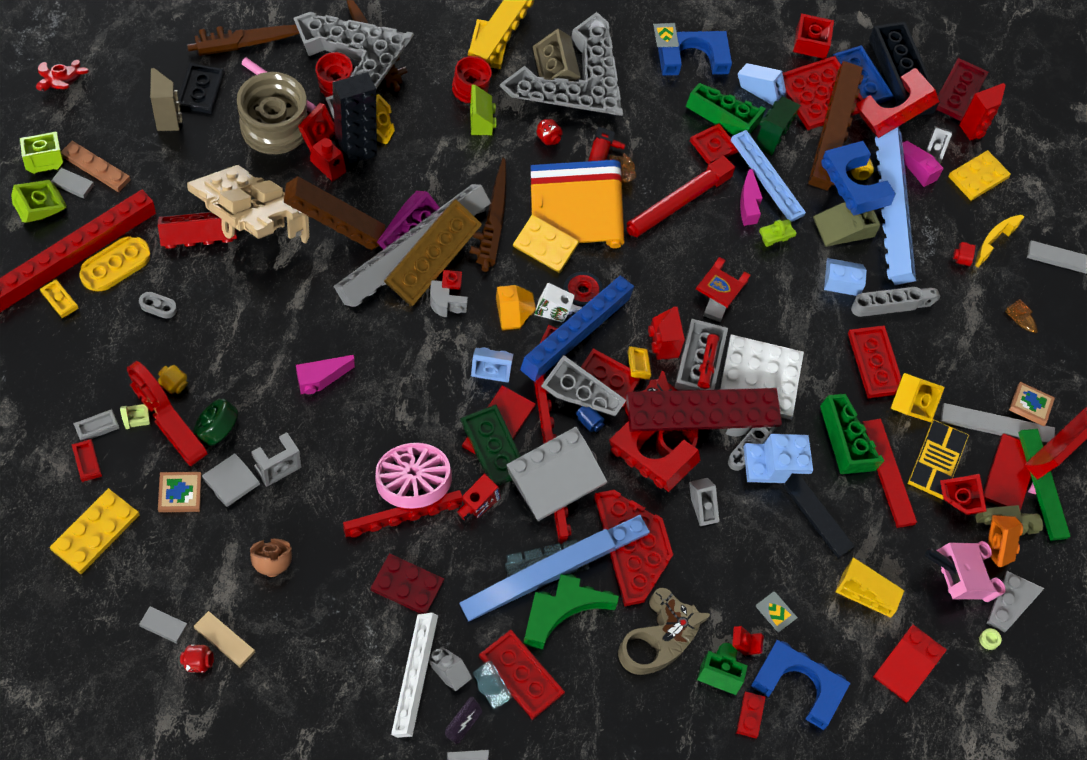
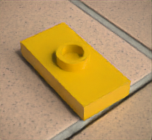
[40,279,79,318]

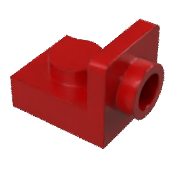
[442,270,462,290]
[732,626,764,656]

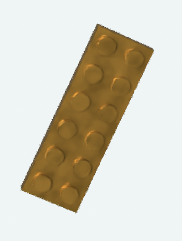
[384,199,482,306]

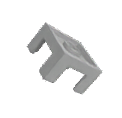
[252,432,301,487]

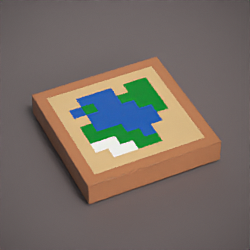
[1009,382,1055,426]
[158,472,202,512]

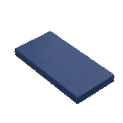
[832,45,894,104]

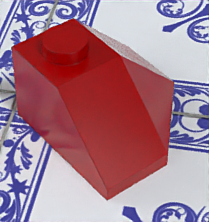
[940,474,987,515]

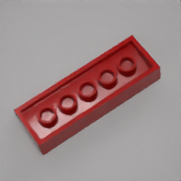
[1024,407,1087,480]

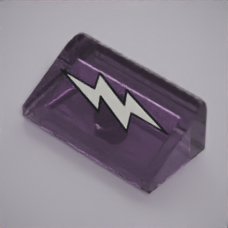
[445,697,482,744]

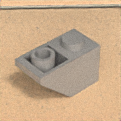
[428,647,472,691]

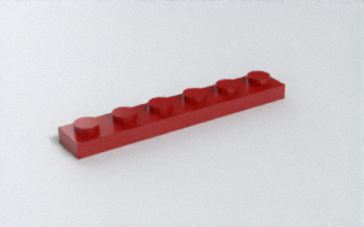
[343,490,462,537]

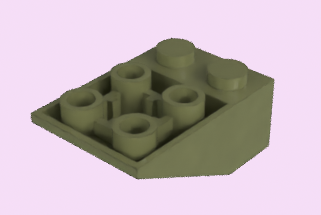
[813,202,880,247]

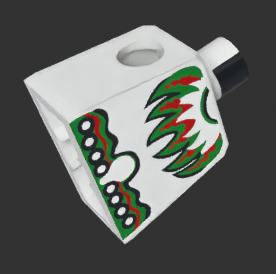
[534,283,582,322]

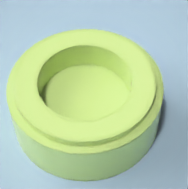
[979,628,1002,650]

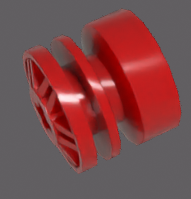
[316,52,354,97]
[452,56,492,104]

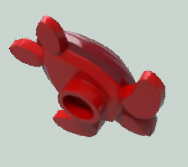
[36,60,89,91]

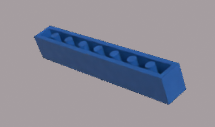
[520,275,634,382]

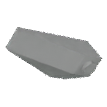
[541,355,626,416]

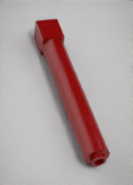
[626,155,735,237]

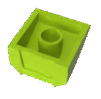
[20,132,63,174]
[11,180,67,223]

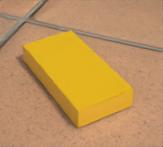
[628,346,651,380]

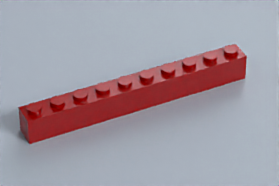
[0,189,156,312]

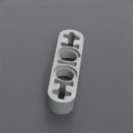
[728,427,777,471]

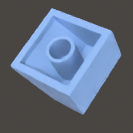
[824,258,867,296]
[471,347,513,383]

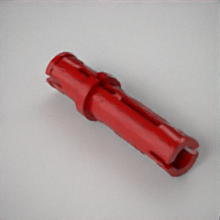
[698,334,719,389]

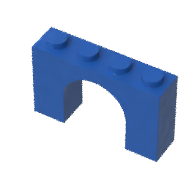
[658,31,732,75]
[821,141,896,216]
[750,640,850,730]

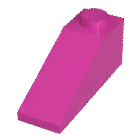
[903,141,943,187]
[296,355,355,394]

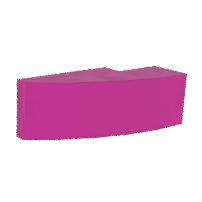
[740,169,762,226]

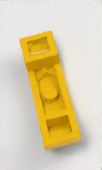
[975,215,1024,267]

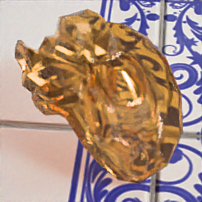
[609,153,637,183]

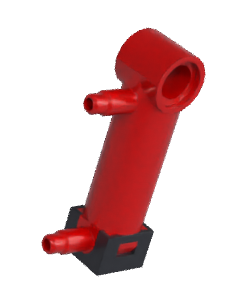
[588,127,625,161]

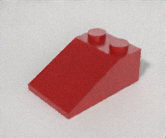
[873,624,947,703]

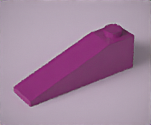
[377,191,440,249]

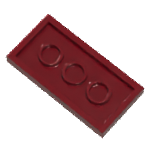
[936,58,989,121]

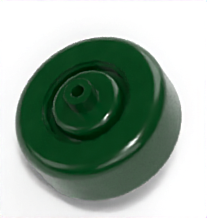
[194,399,238,446]

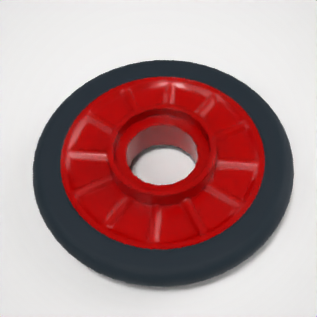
[563,272,603,307]

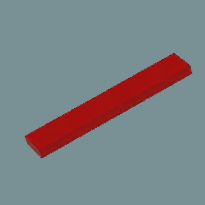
[862,419,917,528]

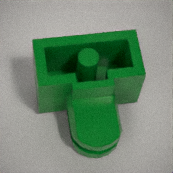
[697,643,748,695]

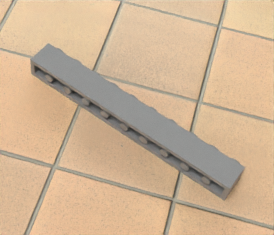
[333,184,491,307]

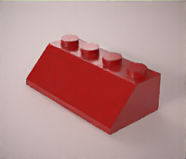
[158,212,237,249]

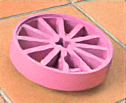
[375,443,452,509]

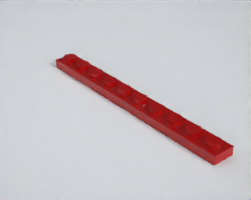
[534,373,571,544]

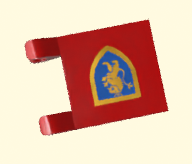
[696,257,751,308]

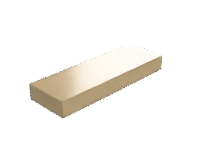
[194,611,255,668]

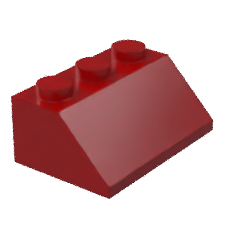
[959,83,1006,140]

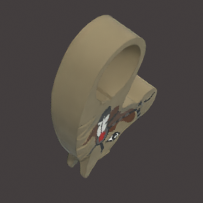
[618,588,710,675]

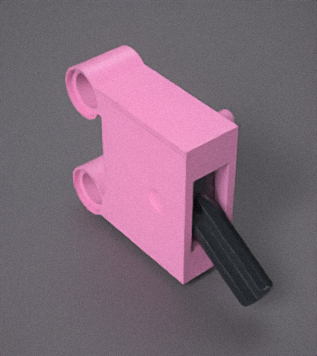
[925,541,1006,602]

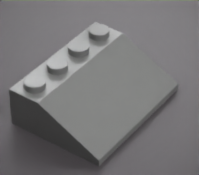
[507,427,607,521]

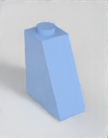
[738,63,787,106]

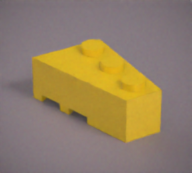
[835,557,904,618]

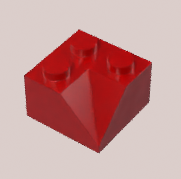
[793,14,834,59]
[648,307,685,360]

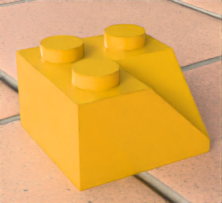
[891,373,945,423]

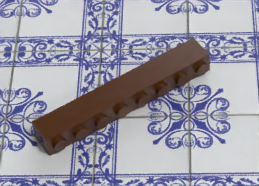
[808,61,864,191]

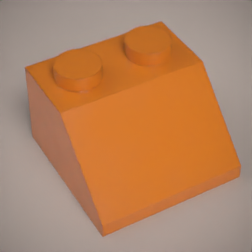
[987,515,1023,567]

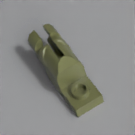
[975,505,1043,535]

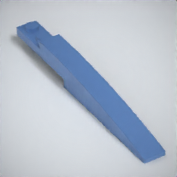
[459,515,650,622]

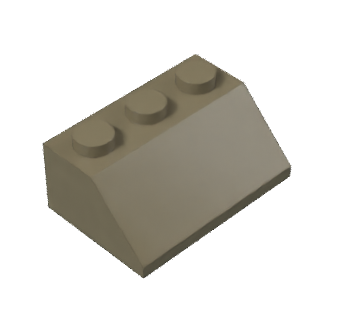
[532,29,581,82]
[150,68,183,131]

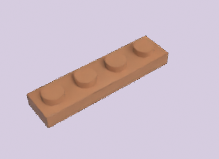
[61,141,130,192]

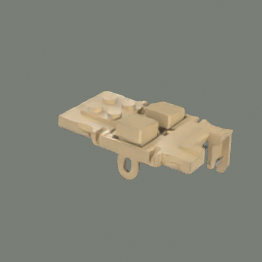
[187,165,310,243]

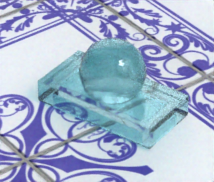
[473,661,512,709]

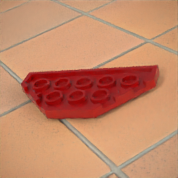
[594,490,673,607]

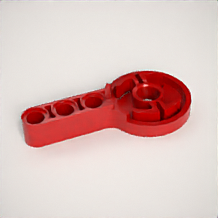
[127,361,208,466]

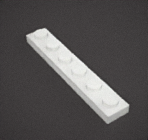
[391,613,438,738]

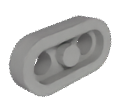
[139,292,177,318]

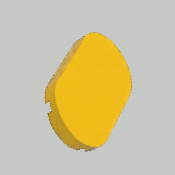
[80,236,150,291]

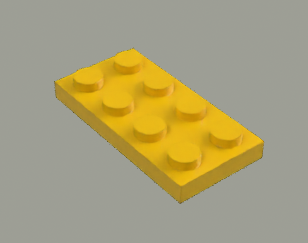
[50,488,139,574]

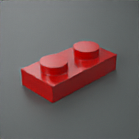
[736,691,766,739]

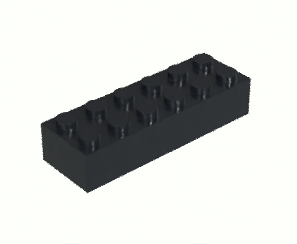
[869,22,940,116]
[332,72,377,165]

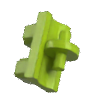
[759,219,797,247]

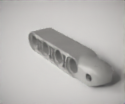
[851,287,940,317]

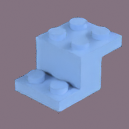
[743,434,813,483]

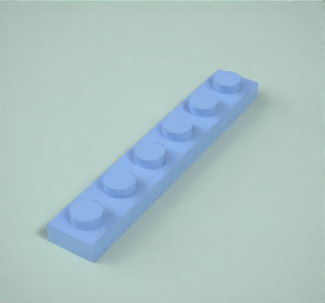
[731,130,806,222]

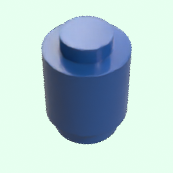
[576,406,604,432]

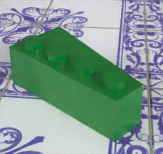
[686,83,766,135]
[820,394,884,474]

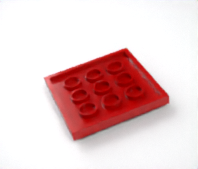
[782,56,863,130]

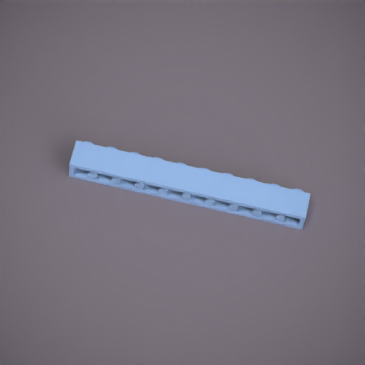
[875,127,916,285]

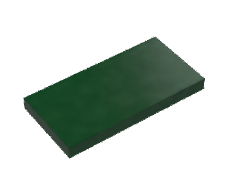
[460,405,521,486]

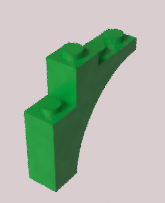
[523,574,619,649]

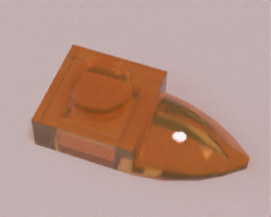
[1005,299,1038,333]

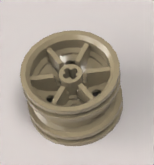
[237,72,308,154]

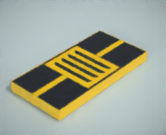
[907,419,969,500]

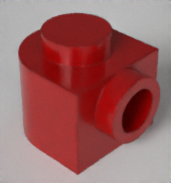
[953,242,976,266]

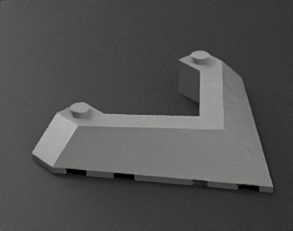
[294,12,414,118]
[500,12,623,116]

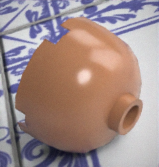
[250,539,292,577]

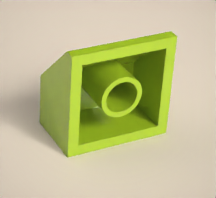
[470,85,496,135]

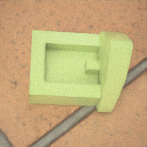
[120,404,150,429]

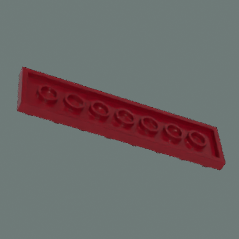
[626,388,782,432]

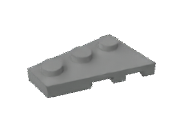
[986,571,1044,632]

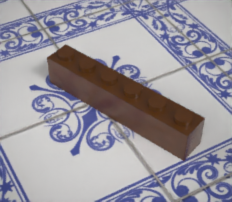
[284,176,385,250]

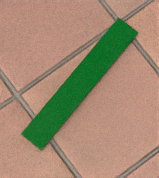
[1018,429,1071,541]

